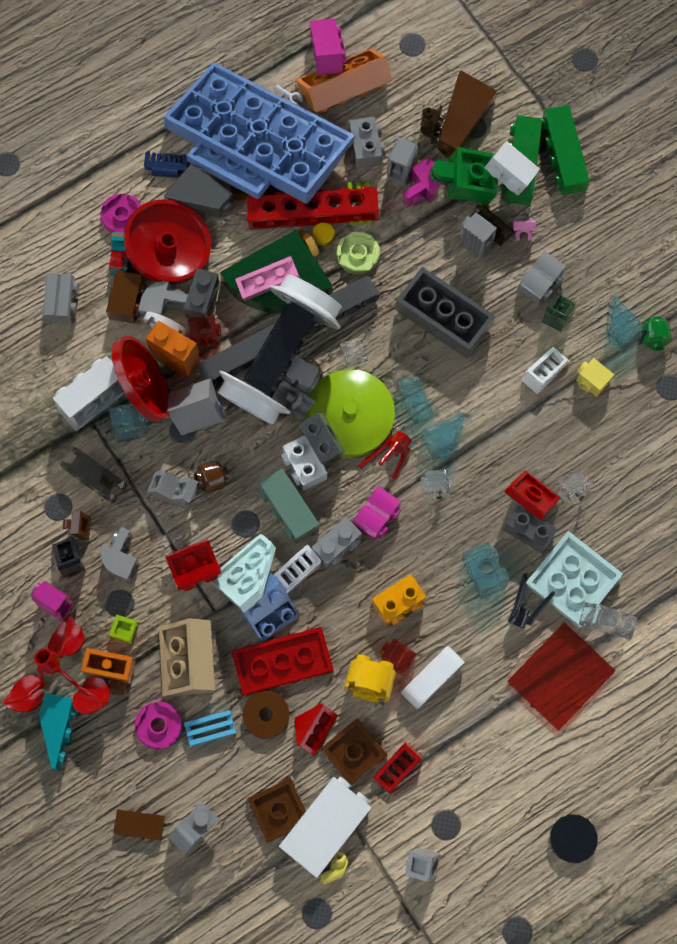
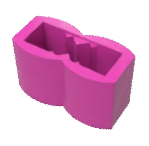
[352,486,402,541]
[31,581,73,621]

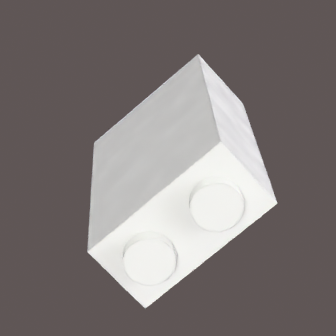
[278,777,372,878]

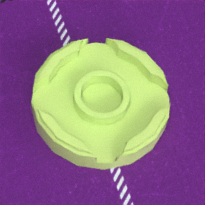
[337,232,380,274]

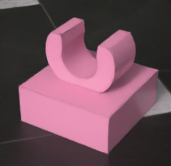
[511,219,536,241]

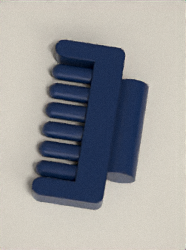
[144,151,188,178]

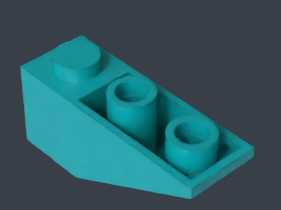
[39,692,78,771]

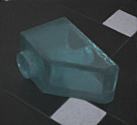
[607,295,645,351]
[421,412,465,460]

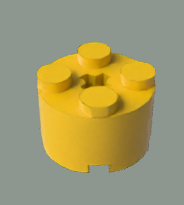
[343,654,396,703]

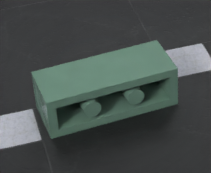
[258,468,319,544]

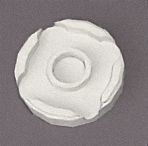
[143,312,187,336]

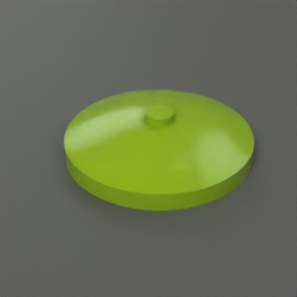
[305,369,395,458]

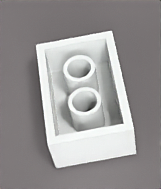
[53,356,125,432]

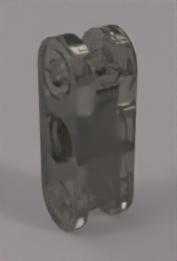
[60,447,128,504]

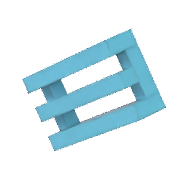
[184,710,236,747]

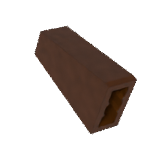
[437,70,497,157]

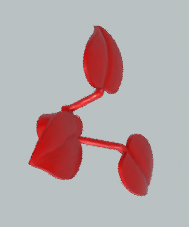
[2,615,110,714]

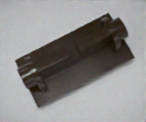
[420,105,445,144]
[470,204,515,246]

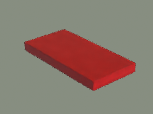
[231,626,334,697]

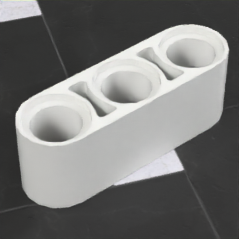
[401,646,465,710]

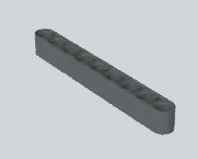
[197,276,380,386]

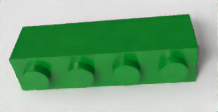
[541,105,590,196]
[502,115,542,206]

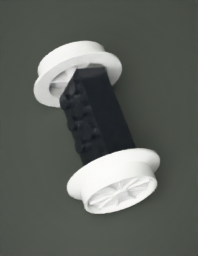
[218,274,342,425]

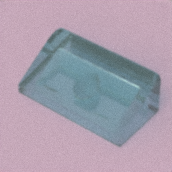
[397,377,435,425]

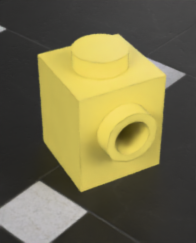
[576,358,614,397]

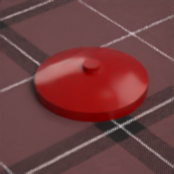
[123,199,211,284]
[111,336,170,422]

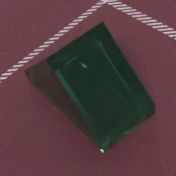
[542,293,576,332]

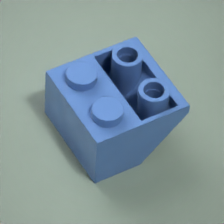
[237,571,300,642]

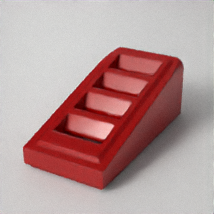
[373,741,423,794]

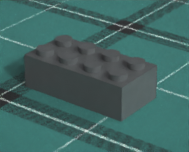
[395,267,495,359]

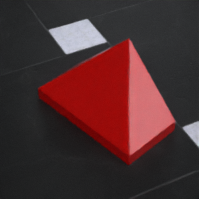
[295,703,338,756]

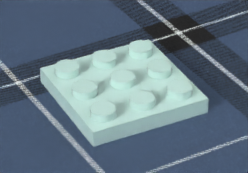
[526,531,623,628]

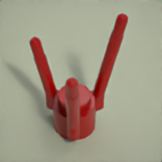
[358,431,412,479]

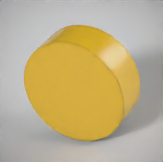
[313,223,334,246]

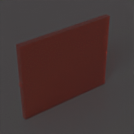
[507,622,616,731]

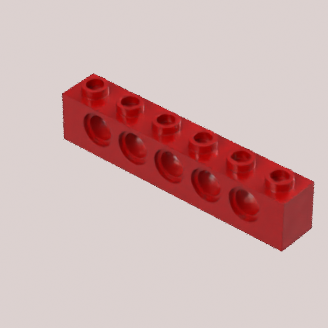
[246,186,379,230]

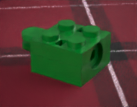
[429,147,498,205]

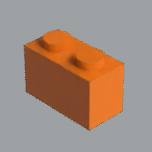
[81,648,136,684]

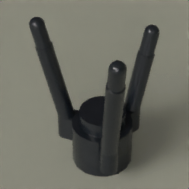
[508,573,555,629]

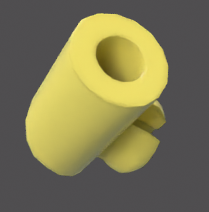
[319,852,348,886]

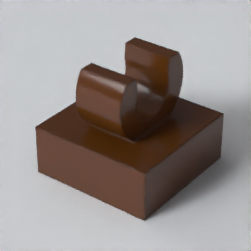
[62,511,91,539]

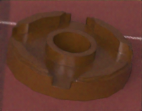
[242,691,290,739]

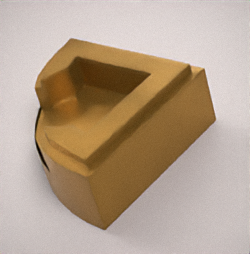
[298,230,319,257]

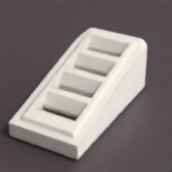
[522,347,569,394]
[274,545,322,594]

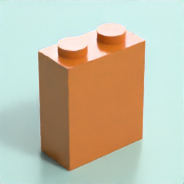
[146,320,200,379]

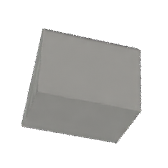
[167,379,224,436]

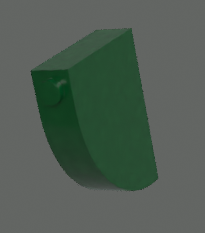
[220,230,333,314]

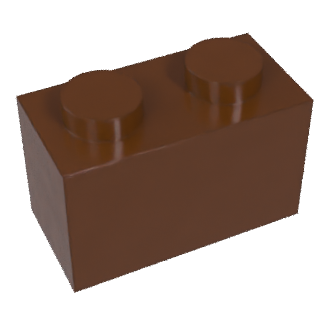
[106,271,146,324]

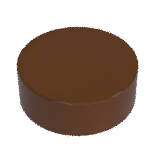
[104,679,126,695]

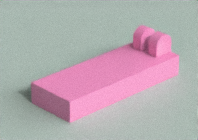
[235,256,300,301]

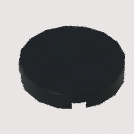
[549,814,598,863]

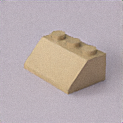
[159,618,215,697]

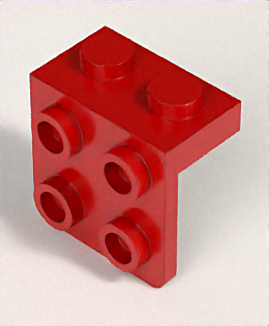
[165,539,222,591]

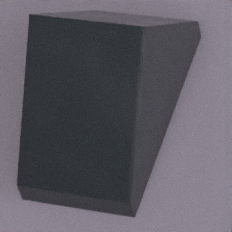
[52,536,86,578]

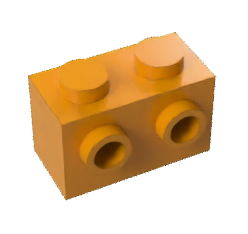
[371,574,426,626]

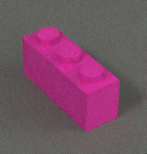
[310,18,346,75]

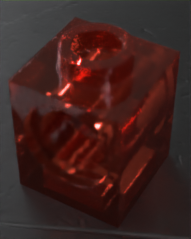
[188,316,222,347]
[379,638,417,677]

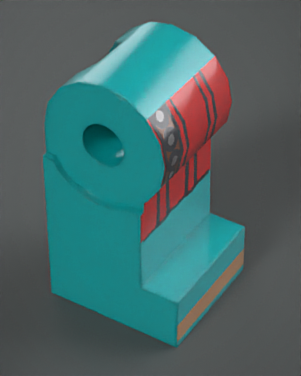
[109,232,132,275]

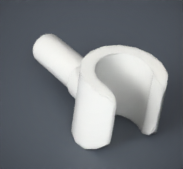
[275,84,302,106]

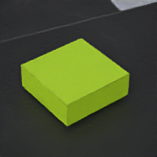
[108,614,139,645]

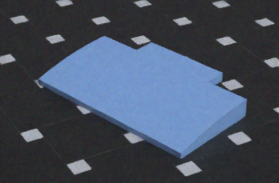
[163,62,355,204]

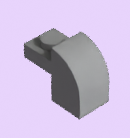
[138,281,188,318]
[147,471,198,507]
[101,527,139,584]
[168,802,219,856]

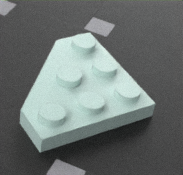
[212,534,276,612]

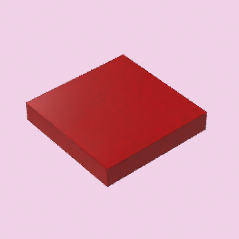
[504,470,560,521]

